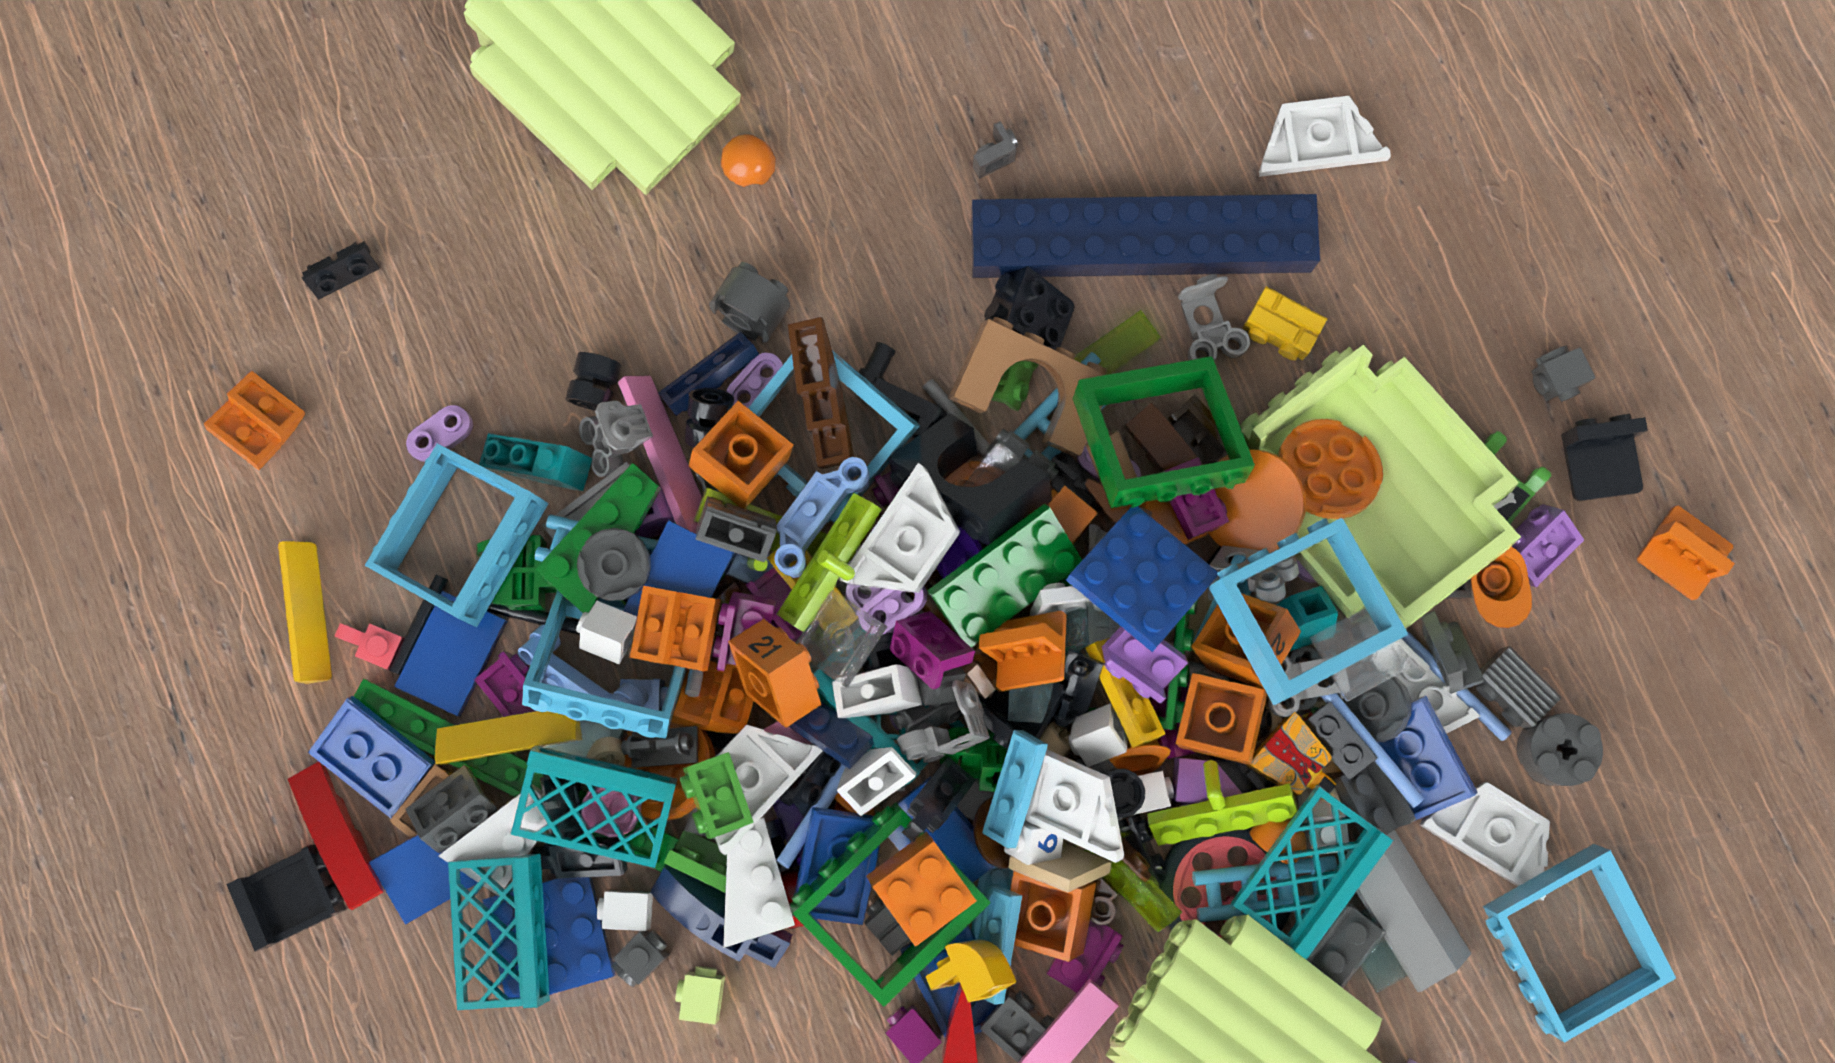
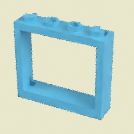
[748,350,921,523]
[365,443,549,627]
[1209,518,1408,705]
[522,590,687,739]
[1483,844,1676,1042]

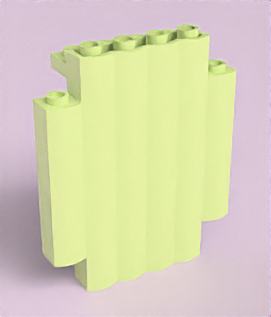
[464,0,741,195]
[1240,345,1521,629]
[1106,915,1382,1063]

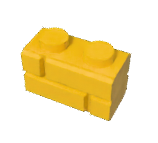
[1242,286,1328,361]

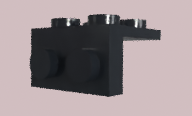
[984,266,1075,350]
[1561,414,1648,501]
[978,682,1067,748]

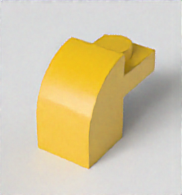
[925,940,1017,1002]

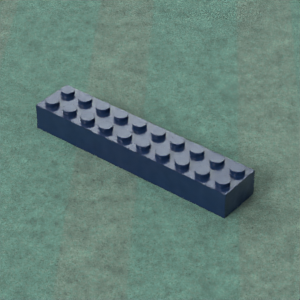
[971,194,1320,278]

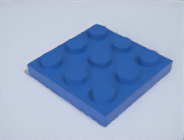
[1066,506,1218,652]
[482,877,616,998]

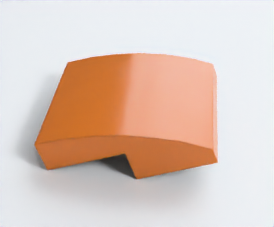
[204,371,305,470]
[629,586,721,671]
[671,661,754,734]

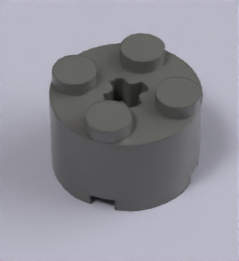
[709,262,790,342]
[1517,713,1603,786]

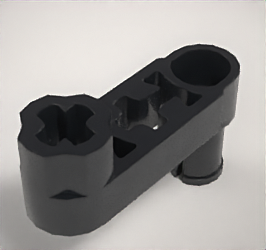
[859,342,947,439]

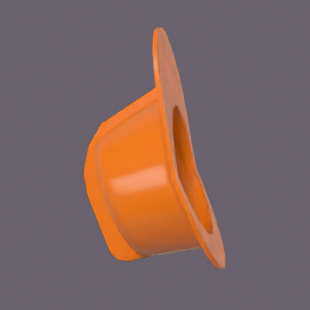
[1470,547,1532,628]
[1109,739,1171,776]

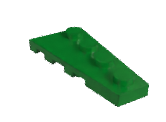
[535,463,661,613]

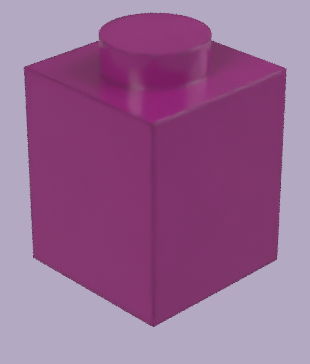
[885,1004,942,1063]

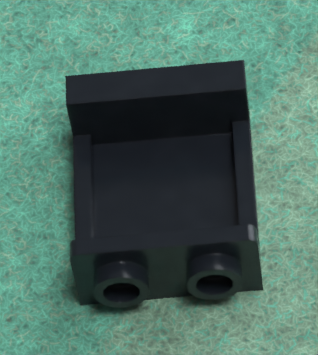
[226,845,347,951]

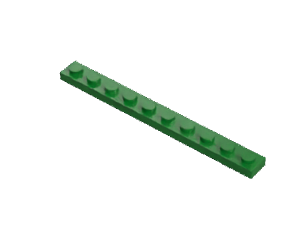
[354,679,679,872]

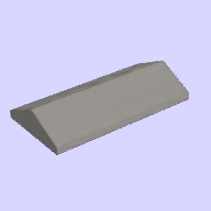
[1356,830,1471,992]

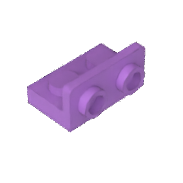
[1512,504,1584,587]
[1102,627,1188,703]

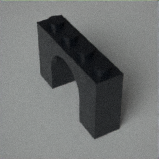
[888,413,1052,546]

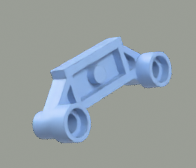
[774,457,870,578]
[518,625,644,706]

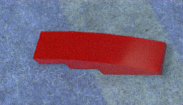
[287,761,384,910]
[942,984,978,1063]

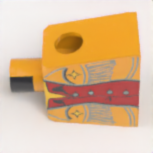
[1246,712,1336,800]

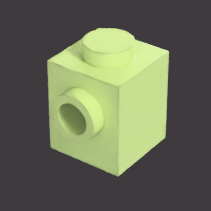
[675,966,725,1024]

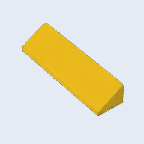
[278,541,332,684]
[435,711,583,764]

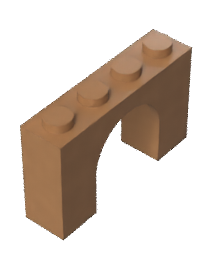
[948,317,1107,457]

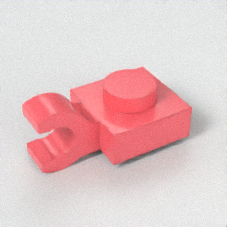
[334,623,404,670]

